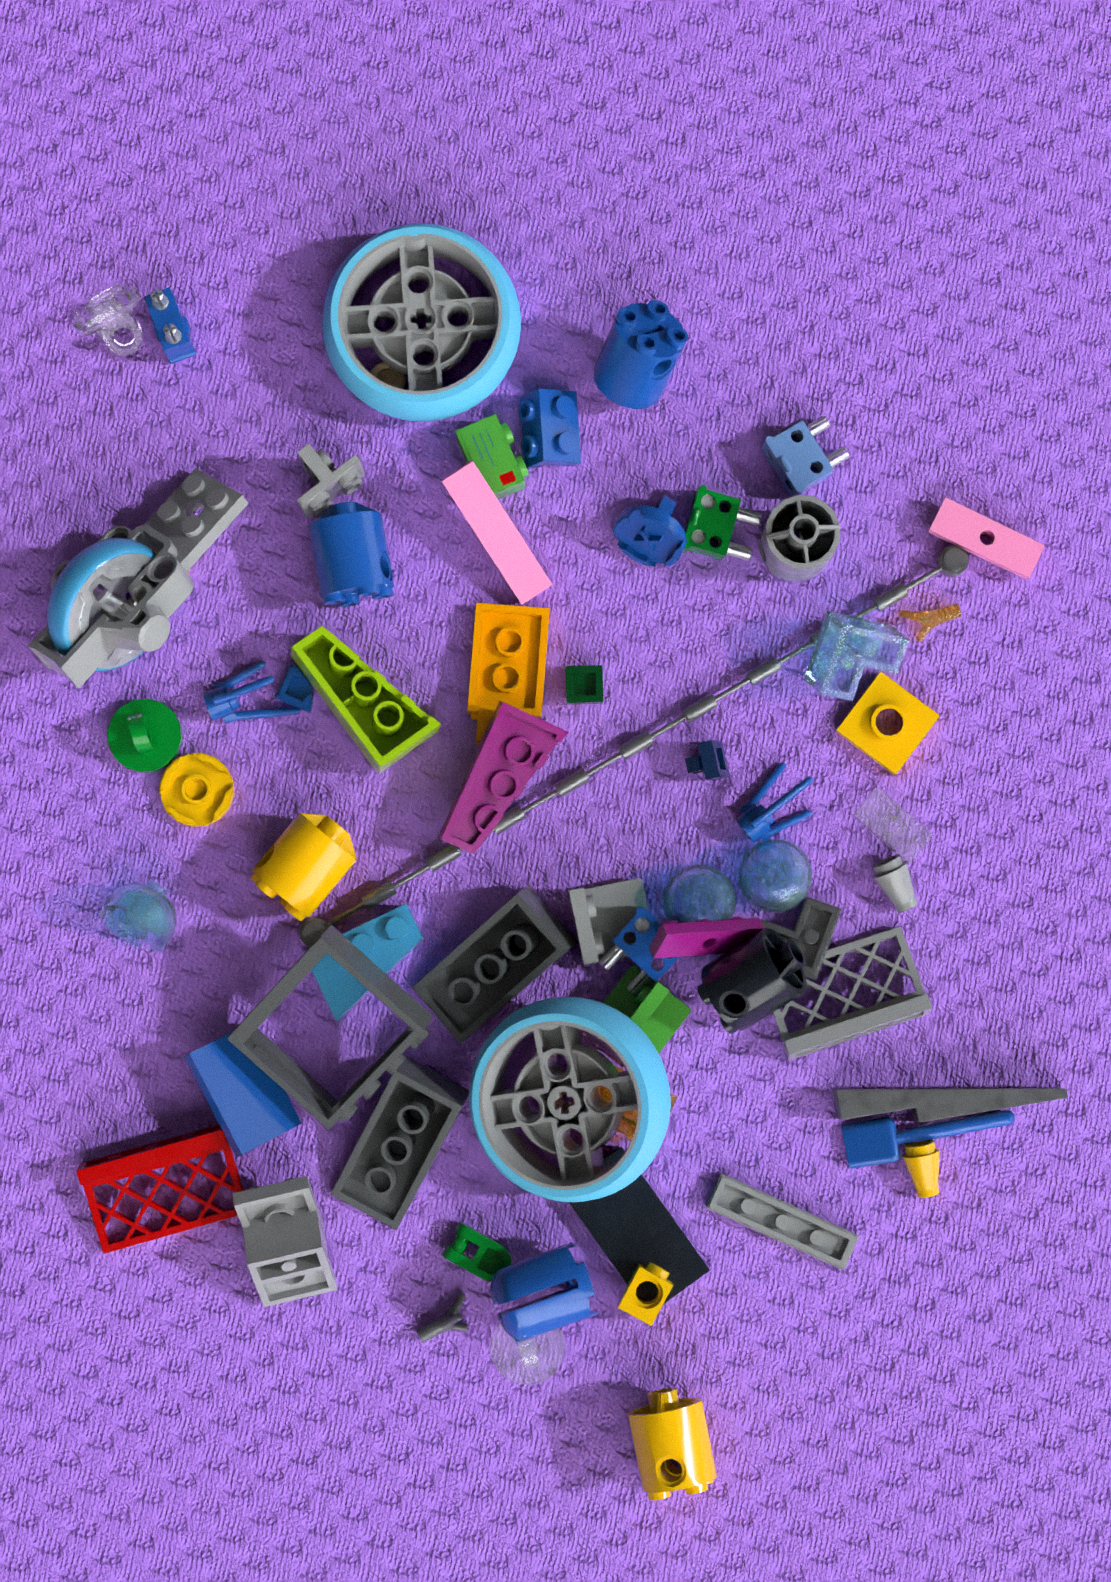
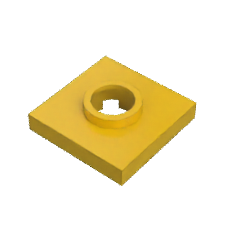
[835,672,940,776]

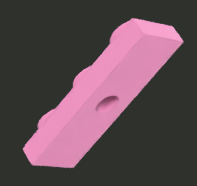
[928,497,1045,580]

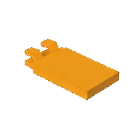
[467,603,550,746]

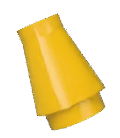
[902,1140,940,1198]

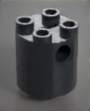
[697,928,807,1034]

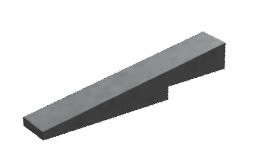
[832,1088,1068,1123]

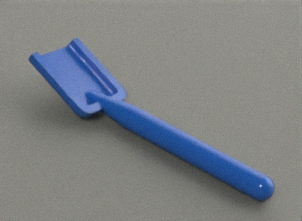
[842,1110,1015,1169]

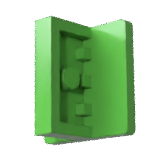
[603,966,691,1053]

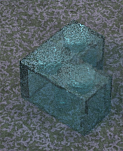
[804,610,910,701]

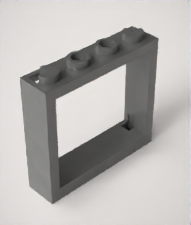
[227,925,433,1130]

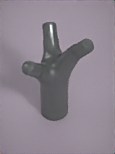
[417,1293,468,1343]

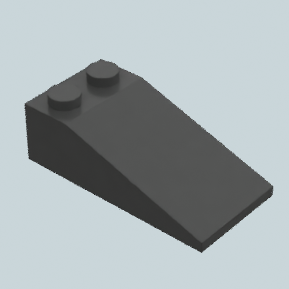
[412,885,578,1044]
[331,1056,469,1230]

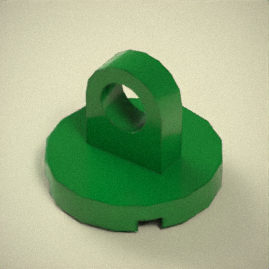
[107,699,183,773]

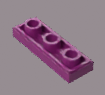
[649,916,764,959]

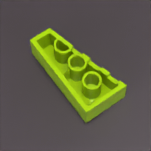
[291,626,441,775]

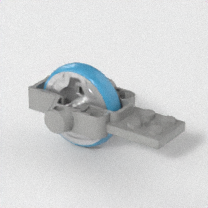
[28,468,249,689]

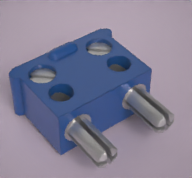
[144,287,196,364]
[599,906,679,996]

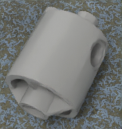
[760,495,840,582]

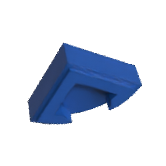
[275,664,314,714]

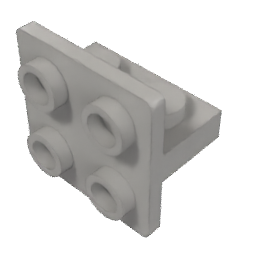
[297,444,365,520]

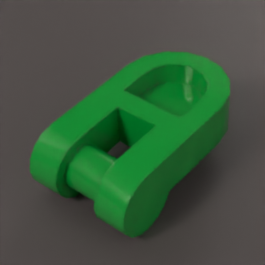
[441,1221,512,1282]

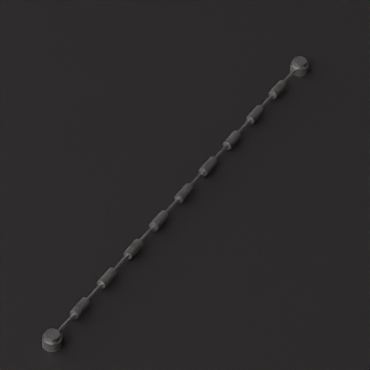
[299,546,969,947]

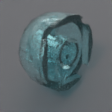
[738,839,812,913]
[662,864,736,923]
[98,882,177,952]

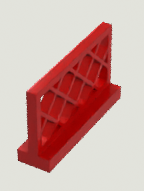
[76,1124,244,1254]

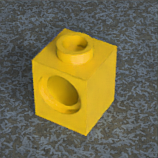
[617,1262,673,1326]

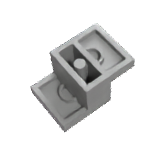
[232,1176,338,1307]

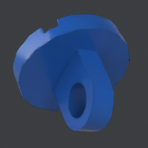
[613,495,687,567]

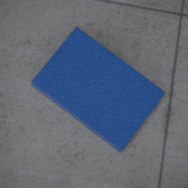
[184,1033,302,1158]

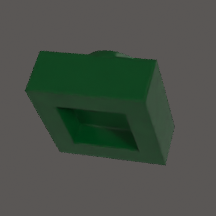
[565,665,604,705]

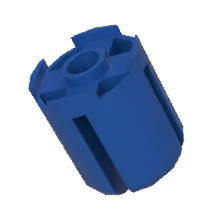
[491,1242,598,1340]

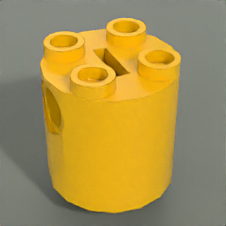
[250,813,357,922]
[628,1387,717,1501]

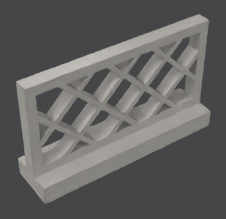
[773,926,933,1061]

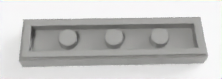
[706,1173,859,1270]

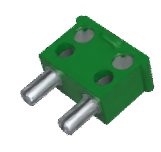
[683,485,762,560]

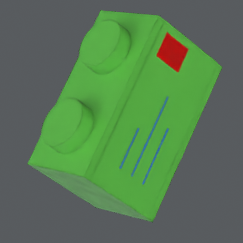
[455,414,529,500]

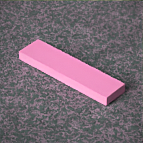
[441,460,552,605]

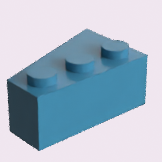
[304,904,424,1021]

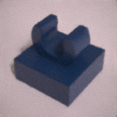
[685,740,730,780]

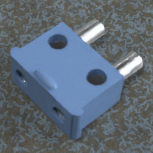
[762,416,849,497]

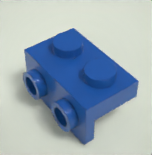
[519,388,581,469]

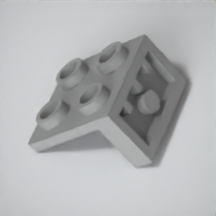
[568,878,648,966]

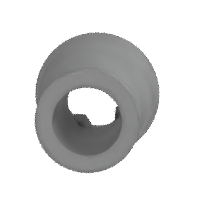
[872,854,918,913]

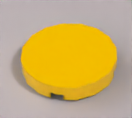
[159,753,235,827]

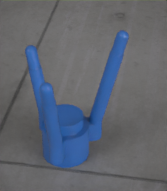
[204,661,300,724]
[735,762,813,843]

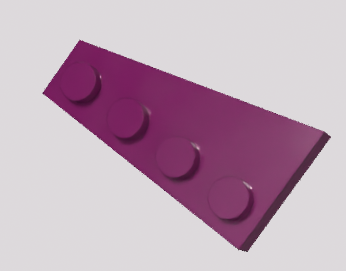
[438,701,569,854]

